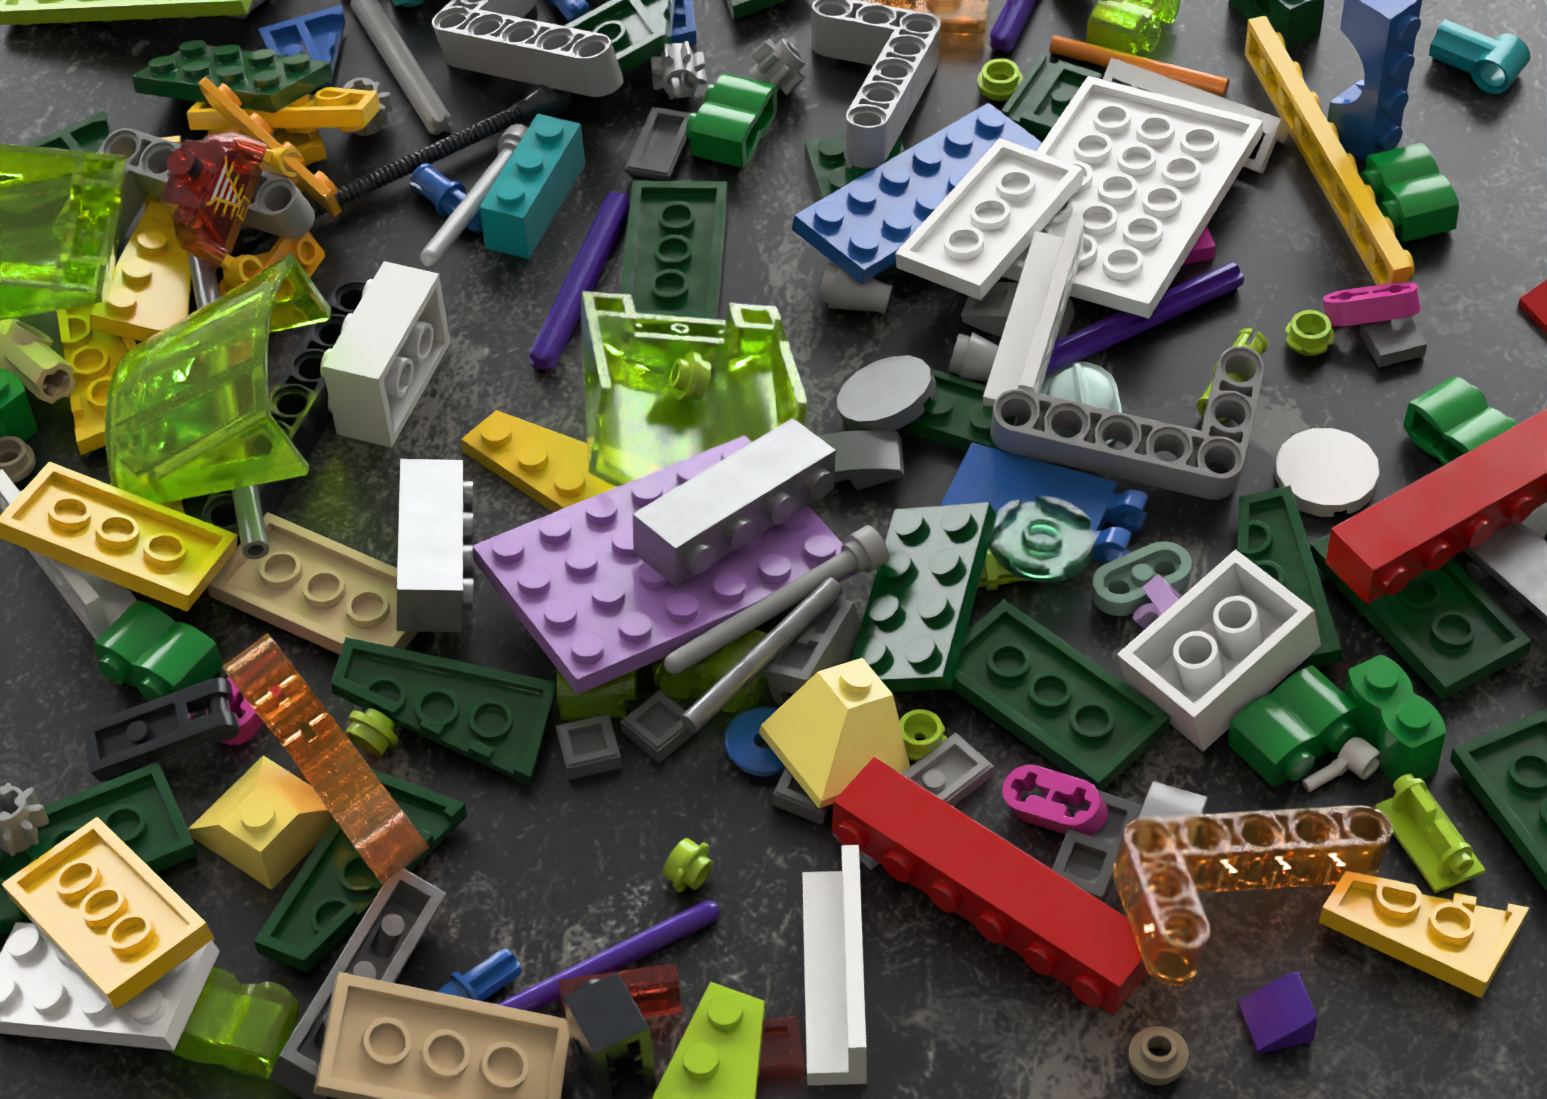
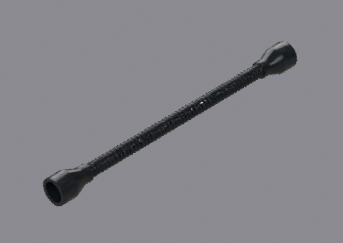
[209,84,573,275]

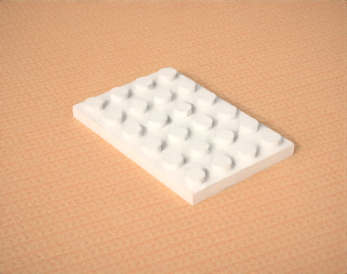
[1002,76,1263,318]

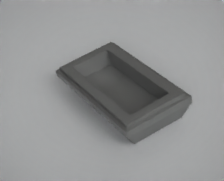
[625,107,692,181]

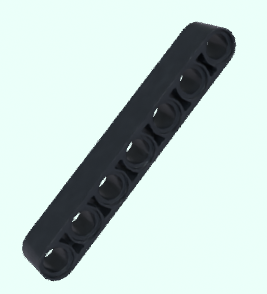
[201,280,366,548]

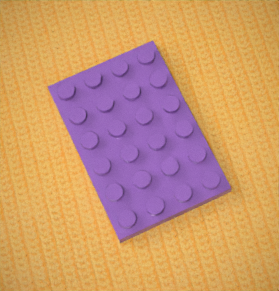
[472,435,856,695]

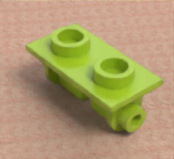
[1375,774,1485,893]

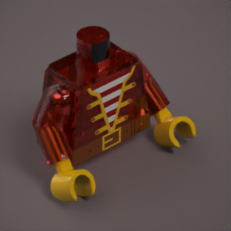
[161,131,302,287]

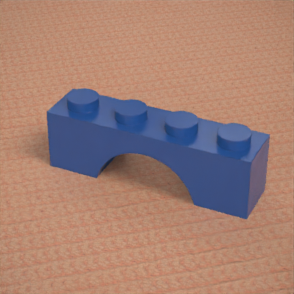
[1327,0,1422,163]

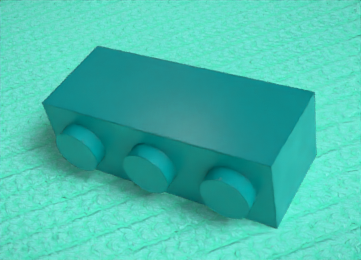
[479,114,585,259]

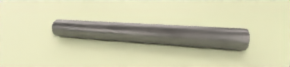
[680,577,843,733]

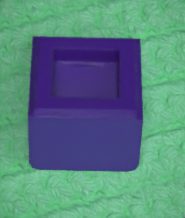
[1237,972,1317,1055]

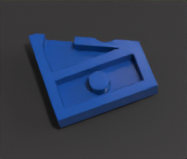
[258,5,345,89]

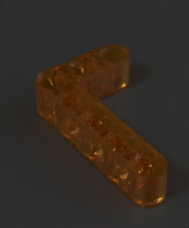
[222,633,430,884]
[1112,805,1393,986]

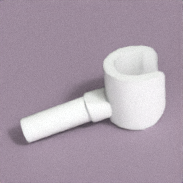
[1302,737,1380,792]

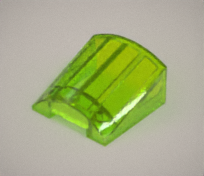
[0,143,126,321]
[105,253,331,504]
[580,291,807,487]

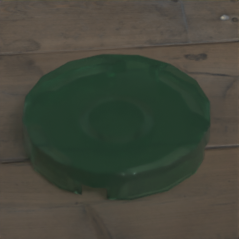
[990,496,1096,582]

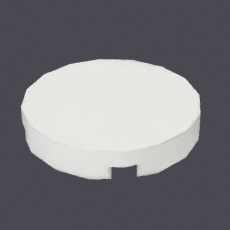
[1274,428,1379,517]

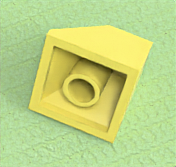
[759,658,910,808]
[188,755,342,890]

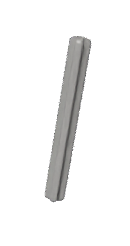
[350,0,452,135]

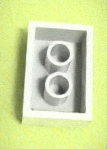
[320,261,451,448]
[1117,549,1321,751]

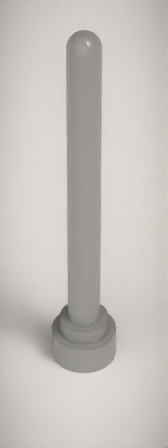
[420,124,528,267]
[664,525,889,674]

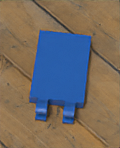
[940,442,1148,570]

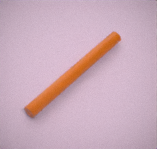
[1049,35,1229,97]

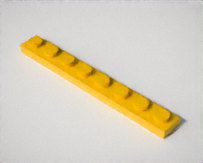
[1245,16,1415,285]

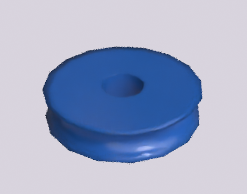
[724,707,785,776]

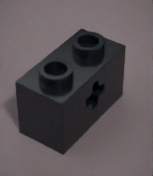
[563,972,657,1099]

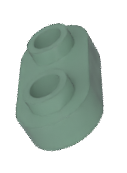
[1092,541,1192,616]

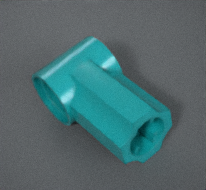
[1428,20,1530,94]

